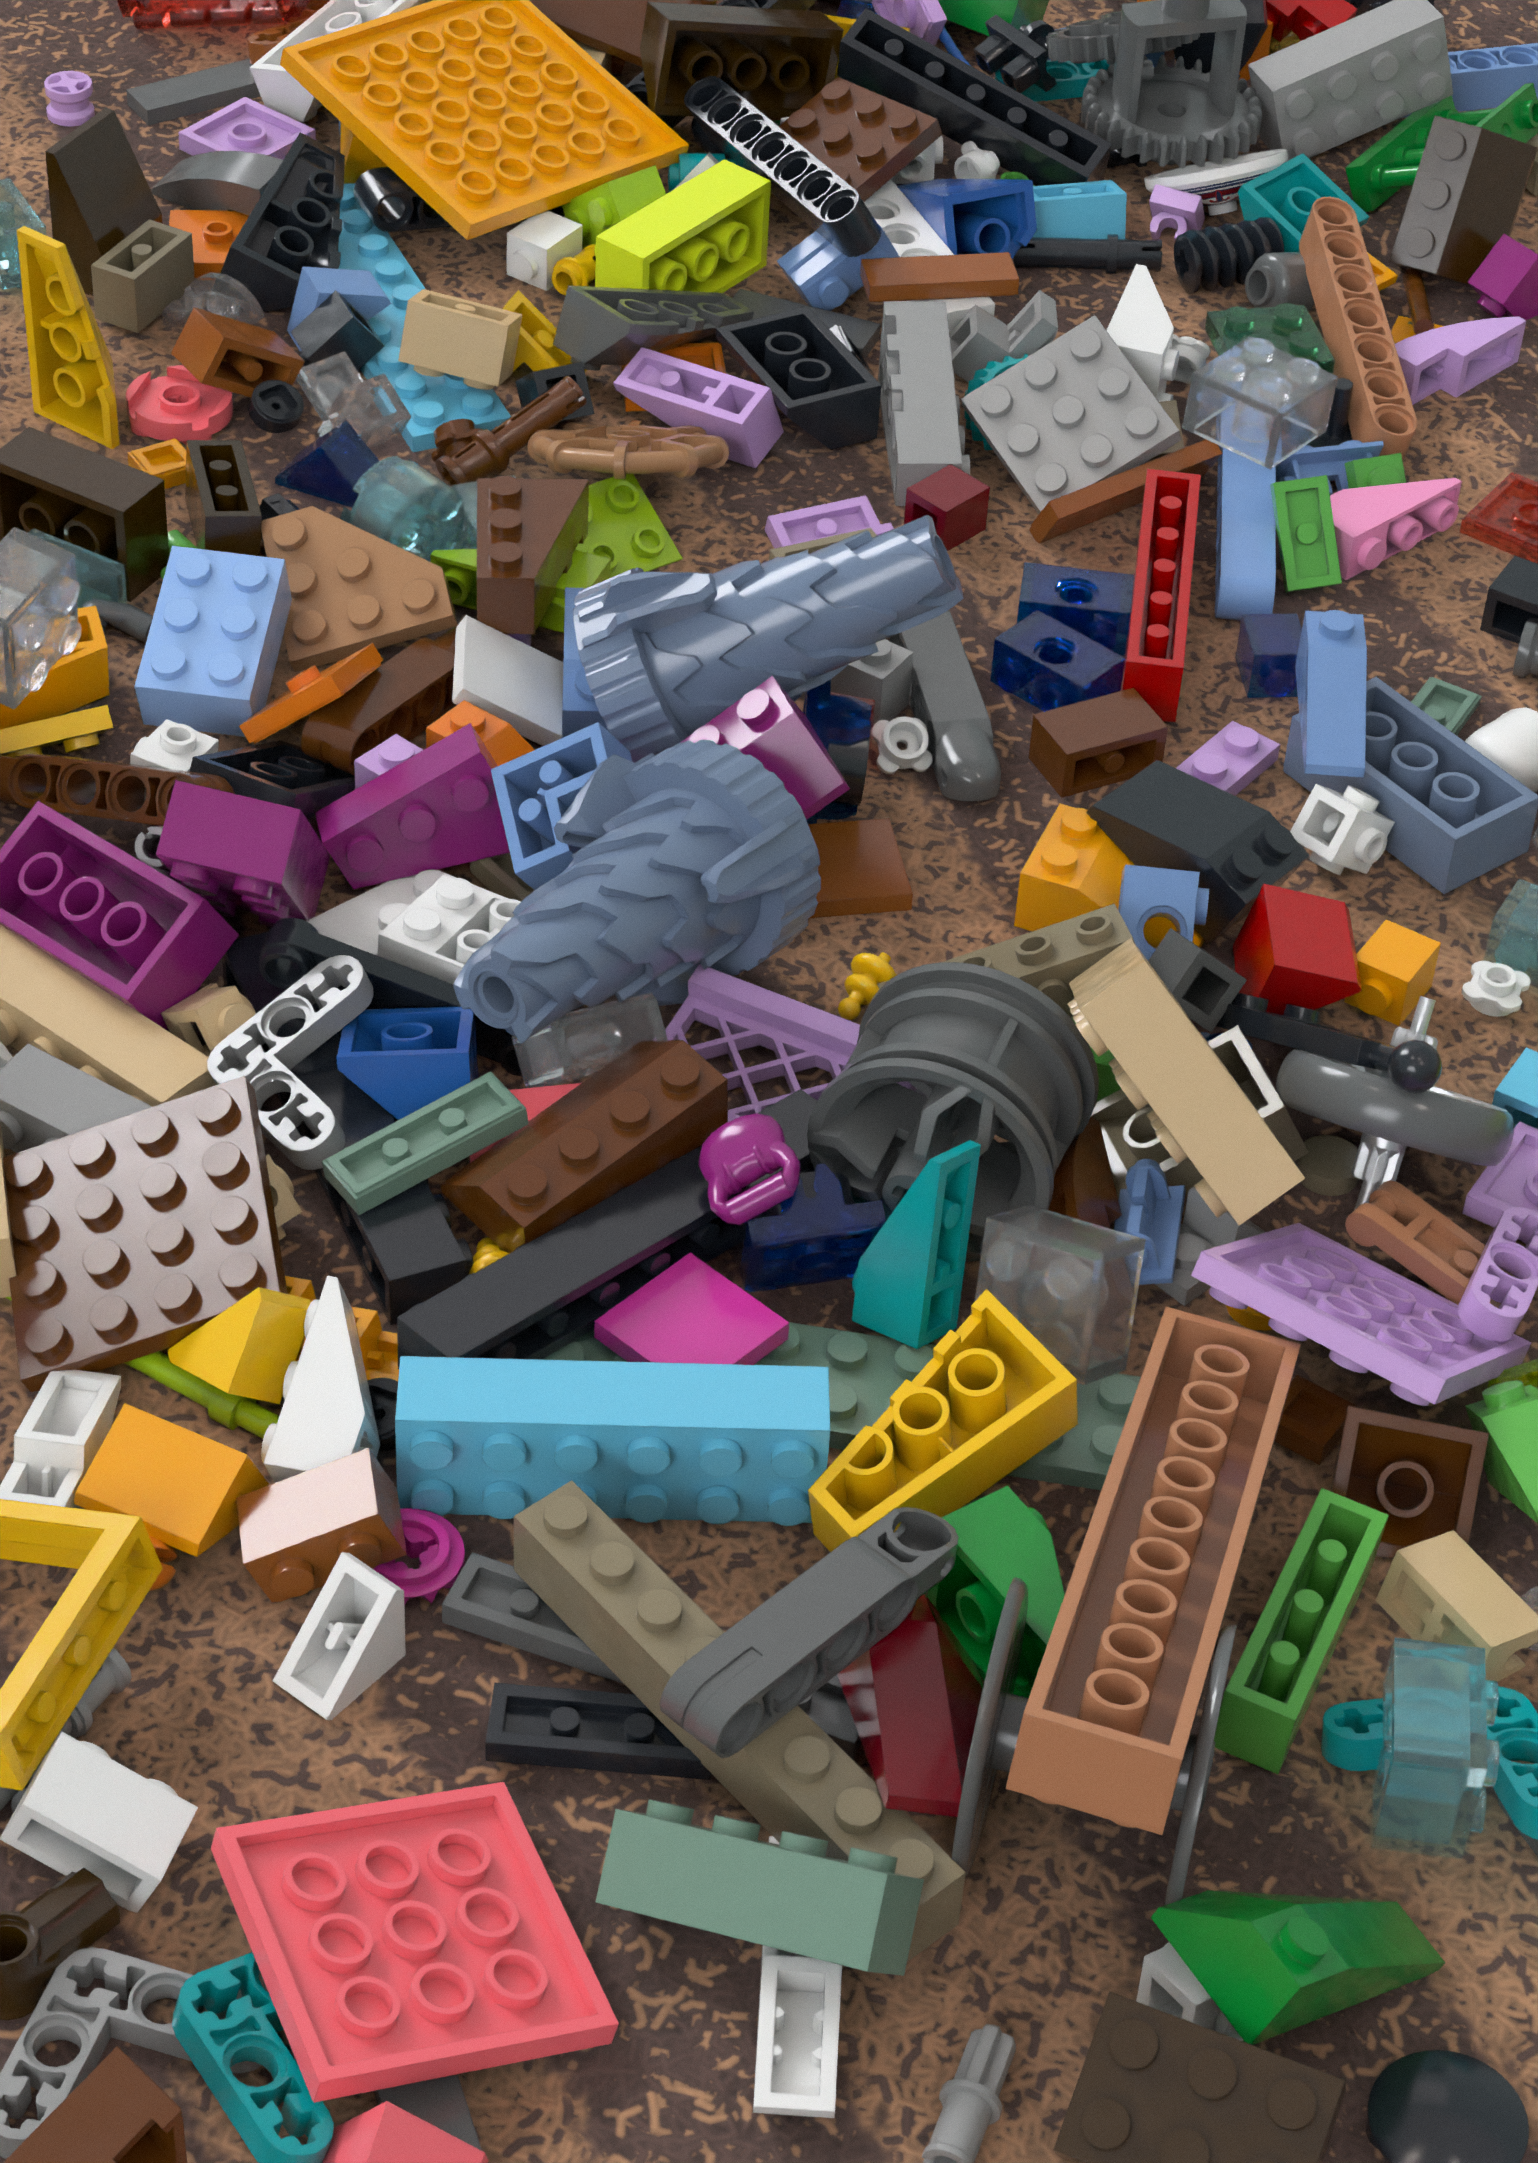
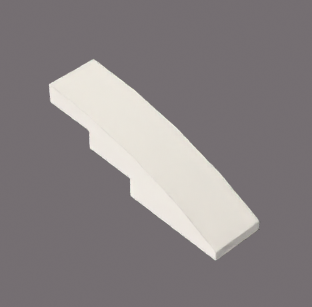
[753,1836,842,2118]

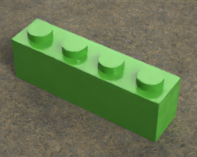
[1214,1488,1389,1774]

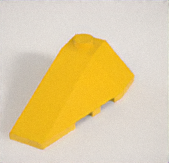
[17,226,120,449]

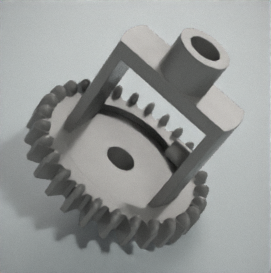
[1081,0,1262,168]

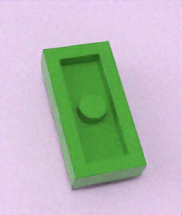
[1270,475,1342,592]

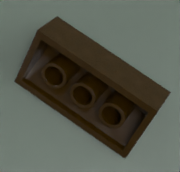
[640,1,844,121]

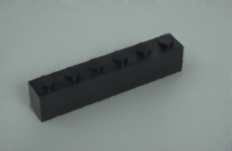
[837,8,1112,186]

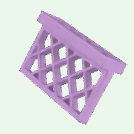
[658,964,916,1122]

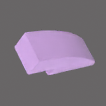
[1395,316,1526,404]

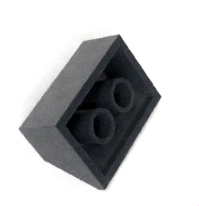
[716,306,881,450]

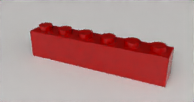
[1122,469,1201,722]

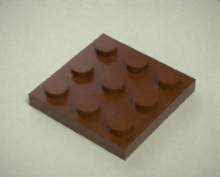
[740,77,942,202]

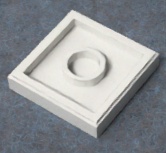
[452,615,563,746]

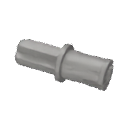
[922,2024,1016,2163]

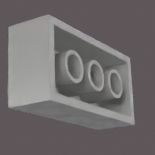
[1248,0,1453,161]

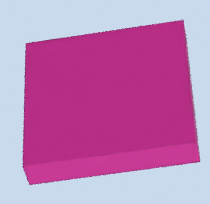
[594,1252,789,1365]

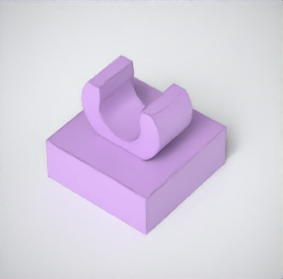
[1149,184,1205,240]

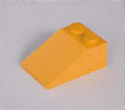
[1014,803,1205,949]

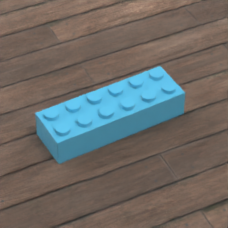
[395,1356,830,1526]

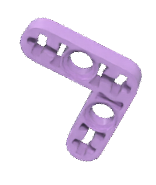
[1458,1206,1538,1342]

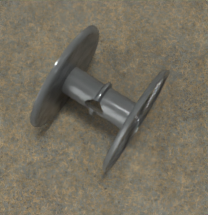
[952,1577,1237,1905]

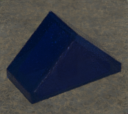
[275,420,395,513]

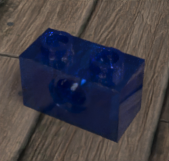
[1014,562,1135,656]
[990,610,1125,711]

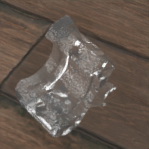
[162,272,265,329]

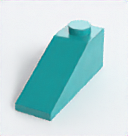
[852,1140,981,1349]

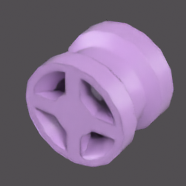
[44,71,95,127]

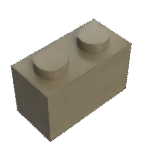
[91,219,195,333]

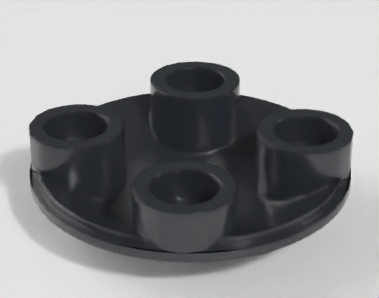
[1366,2050,1529,2163]

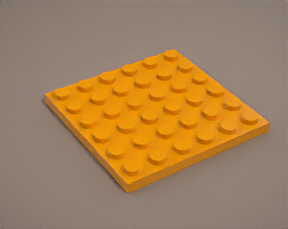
[280,0,689,240]

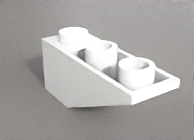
[261,1276,380,1483]

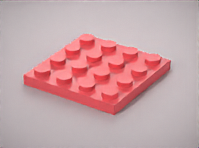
[211,1782,619,2103]

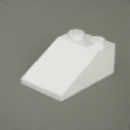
[1107,264,1179,402]

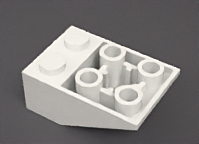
[378,873,520,984]

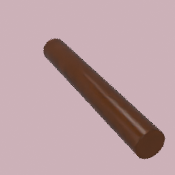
[1403,269,1434,335]

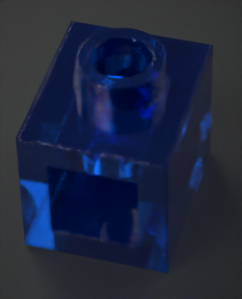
[1235,613,1302,698]

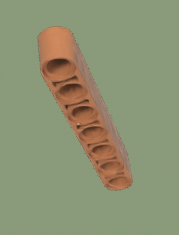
[1299,197,1417,461]

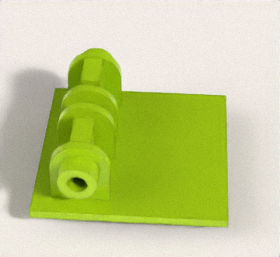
[575,474,683,578]

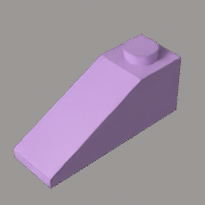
[613,347,784,468]

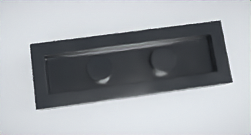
[485,1682,711,1780]

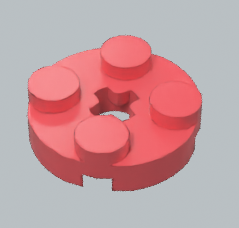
[126,365,233,445]

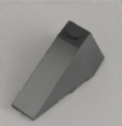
[553,285,754,371]

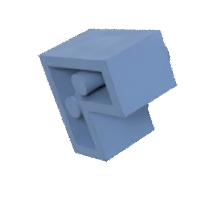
[491,722,632,890]

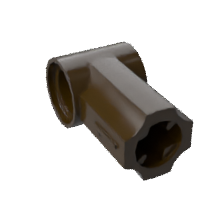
[0,1868,120,2021]

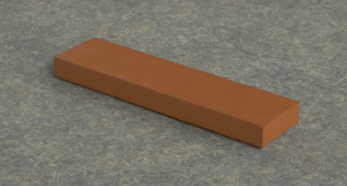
[1029,438,1223,544]

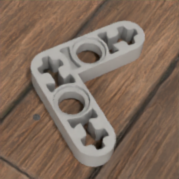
[207,955,374,1170]
[0,1947,262,2159]

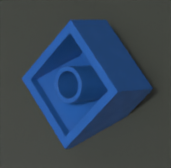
[337,1006,478,1120]

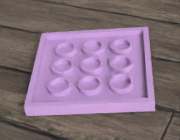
[1191,1223,1531,1406]

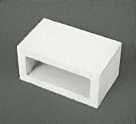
[0,1732,198,1913]

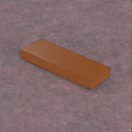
[860,252,1020,302]

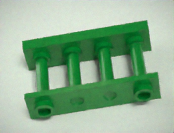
[1345,83,1538,212]

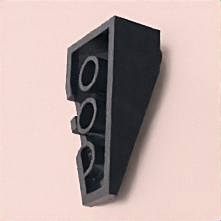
[214,132,345,313]

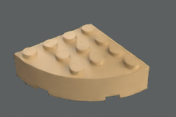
[1067,938,1305,1226]

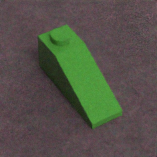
[1465,1380,1538,1523]

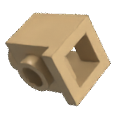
[161,983,256,1057]

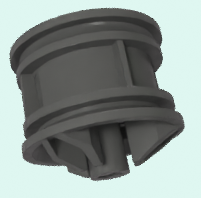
[807,962,1099,1262]

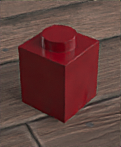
[904,464,990,551]

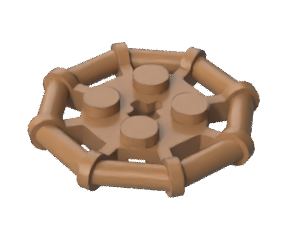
[527,420,730,479]

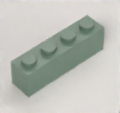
[595,1799,924,1976]

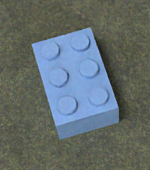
[134,546,292,737]

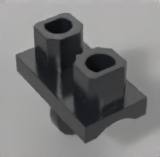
[974,14,1057,93]

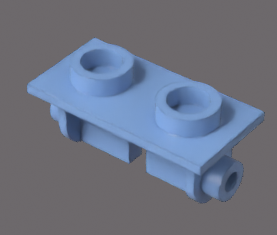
[1276,440,1384,495]
[1113,1159,1186,1286]

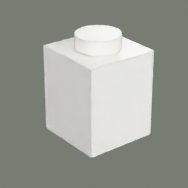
[507,211,583,291]

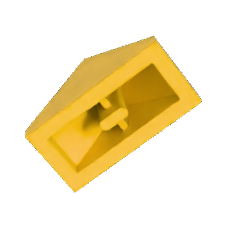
[167,1287,311,1404]

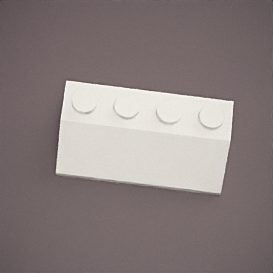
[250,0,430,123]

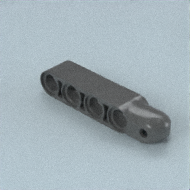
[890,610,1001,801]
[659,1507,959,1758]

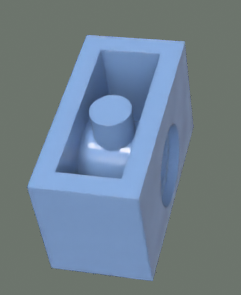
[1118,864,1209,960]

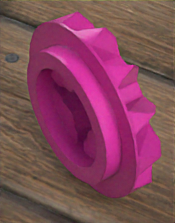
[373,1508,465,1605]

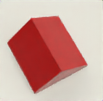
[1233,883,1362,1015]

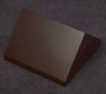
[1331,1406,1489,1559]

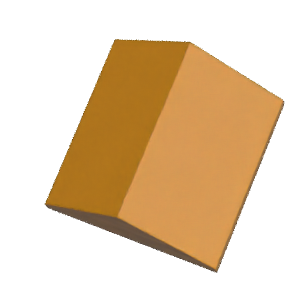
[74,1403,270,1557]

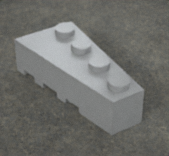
[878,301,970,506]

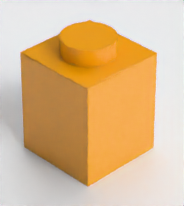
[1344,919,1441,1026]

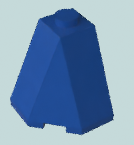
[897,179,1037,259]

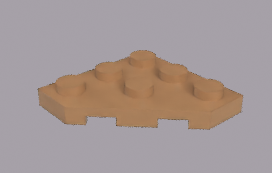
[261,506,458,671]

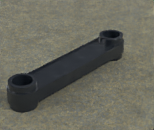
[259,918,559,1078]

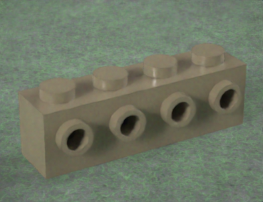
[878,904,1135,1017]

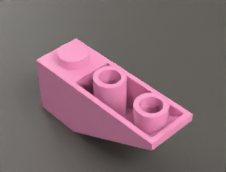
[1330,478,1462,580]

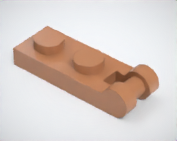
[1345,1180,1515,1308]

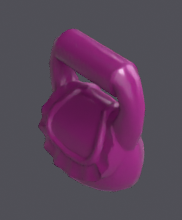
[699,1113,800,1226]

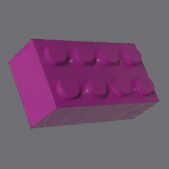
[156,780,330,927]
[0,801,239,1030]

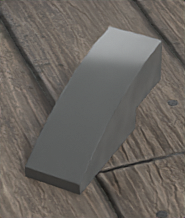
[151,151,283,215]

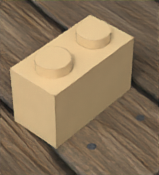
[398,289,523,390]

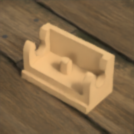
[1375,1530,1538,1689]

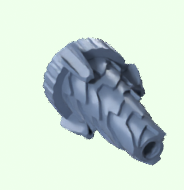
[573,515,964,763]
[453,740,821,1044]

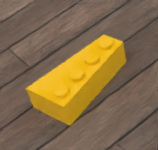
[808,1289,1078,1552]

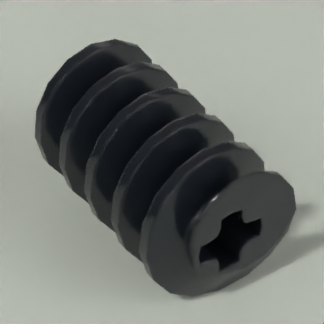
[1174,217,1284,294]

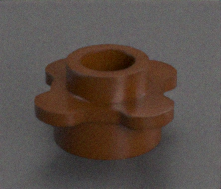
[431,419,484,462]

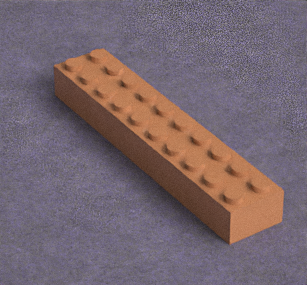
[1005,1307,1301,1835]

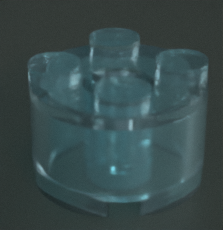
[340,456,467,562]

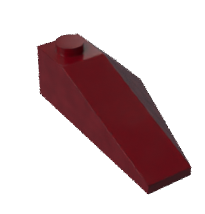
[837,1594,984,1817]

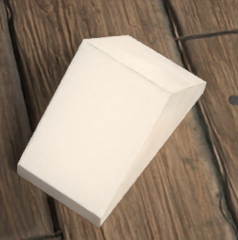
[273,1552,406,1720]

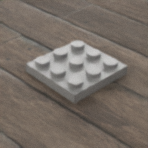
[961,315,1181,515]

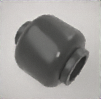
[1245,252,1314,317]

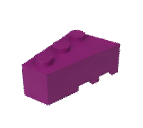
[315,723,510,889]

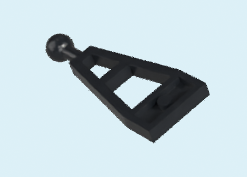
[1216,992,1442,1094]

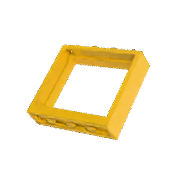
[0,1499,163,1791]

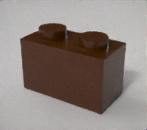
[1028,688,1168,798]

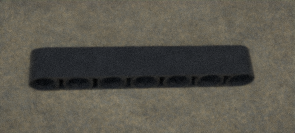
[684,76,881,257]

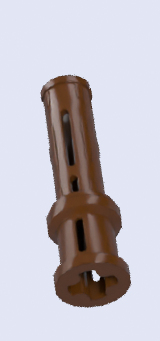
[436,376,587,500]

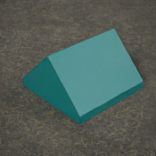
[1238,153,1369,252]

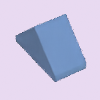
[287,267,392,351]

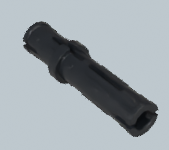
[1013,234,1162,274]

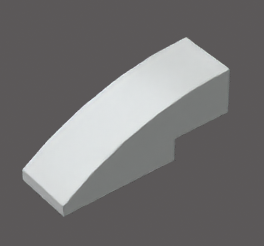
[0,1370,121,1509]

